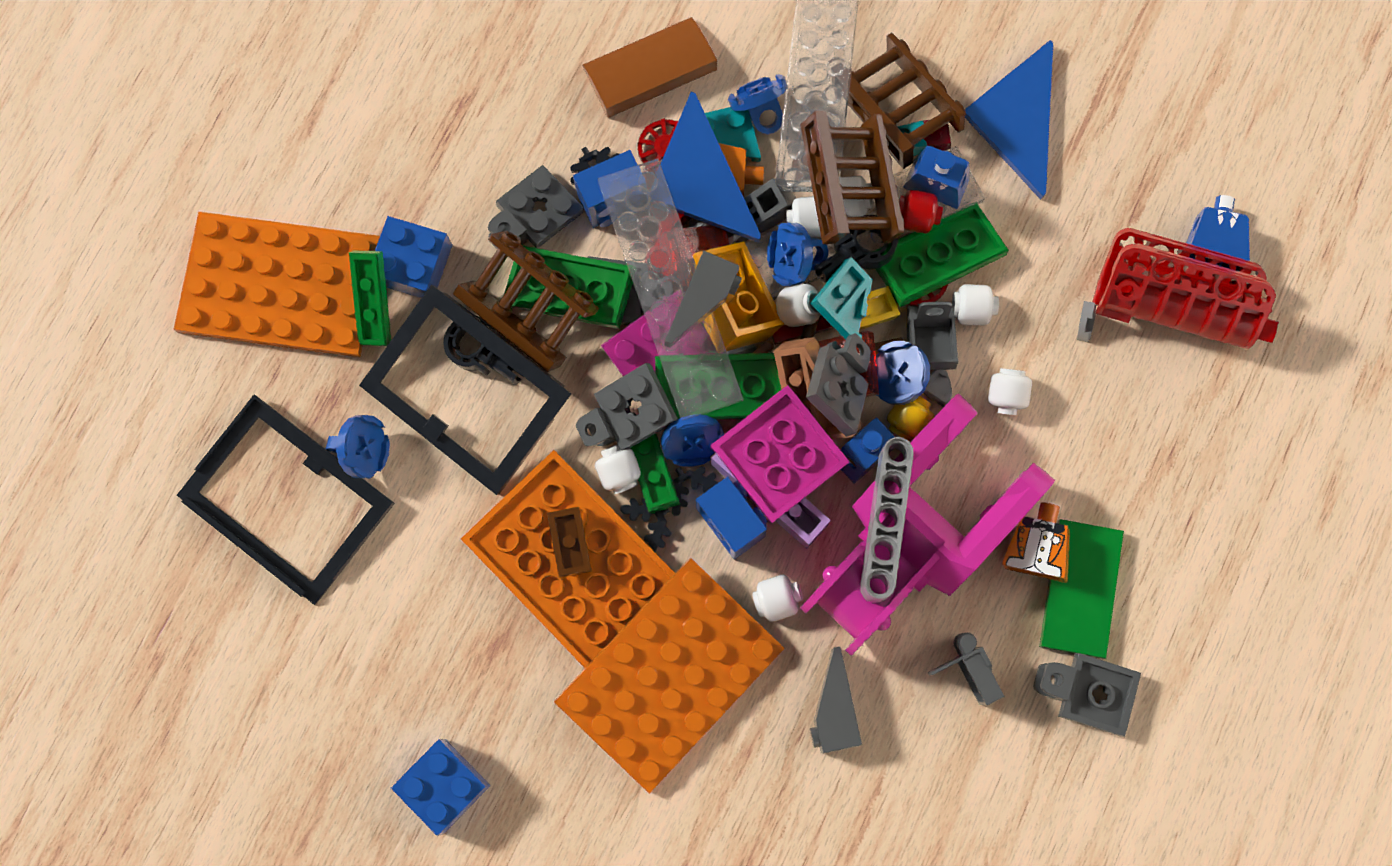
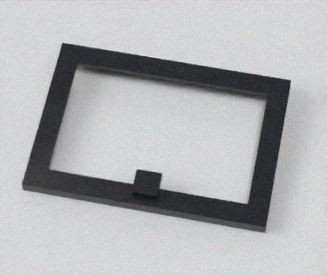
[359,284,572,495]
[176,394,395,605]

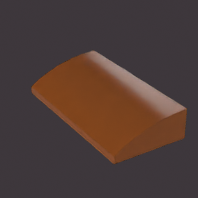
[583,17,717,118]

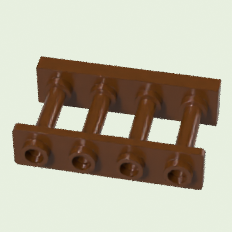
[831,32,966,169]
[800,111,904,244]
[453,231,599,372]

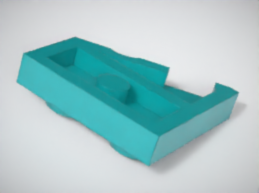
[705,107,761,162]
[810,257,873,340]

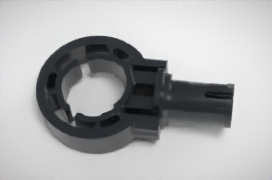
[814,215,898,283]
[443,315,522,385]

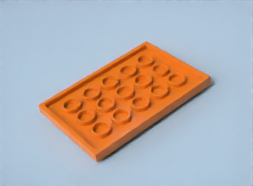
[173,211,380,358]
[461,450,675,668]
[554,558,785,794]

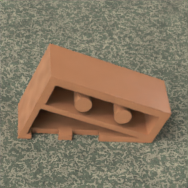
[774,337,863,439]

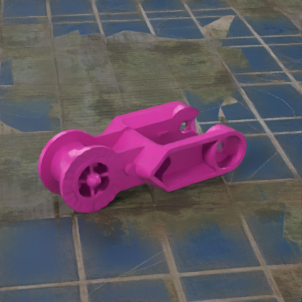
[800,393,1056,656]

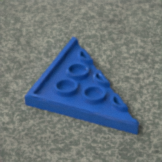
[965,40,1053,200]
[646,92,761,243]

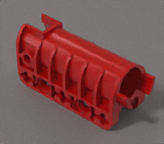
[1092,228,1279,349]

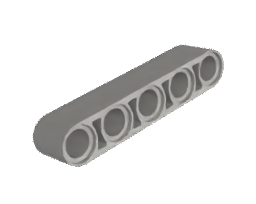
[860,437,914,603]

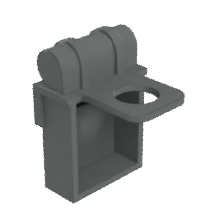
[906,302,958,370]
[928,632,1005,706]

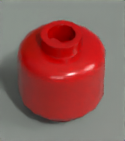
[898,190,943,234]

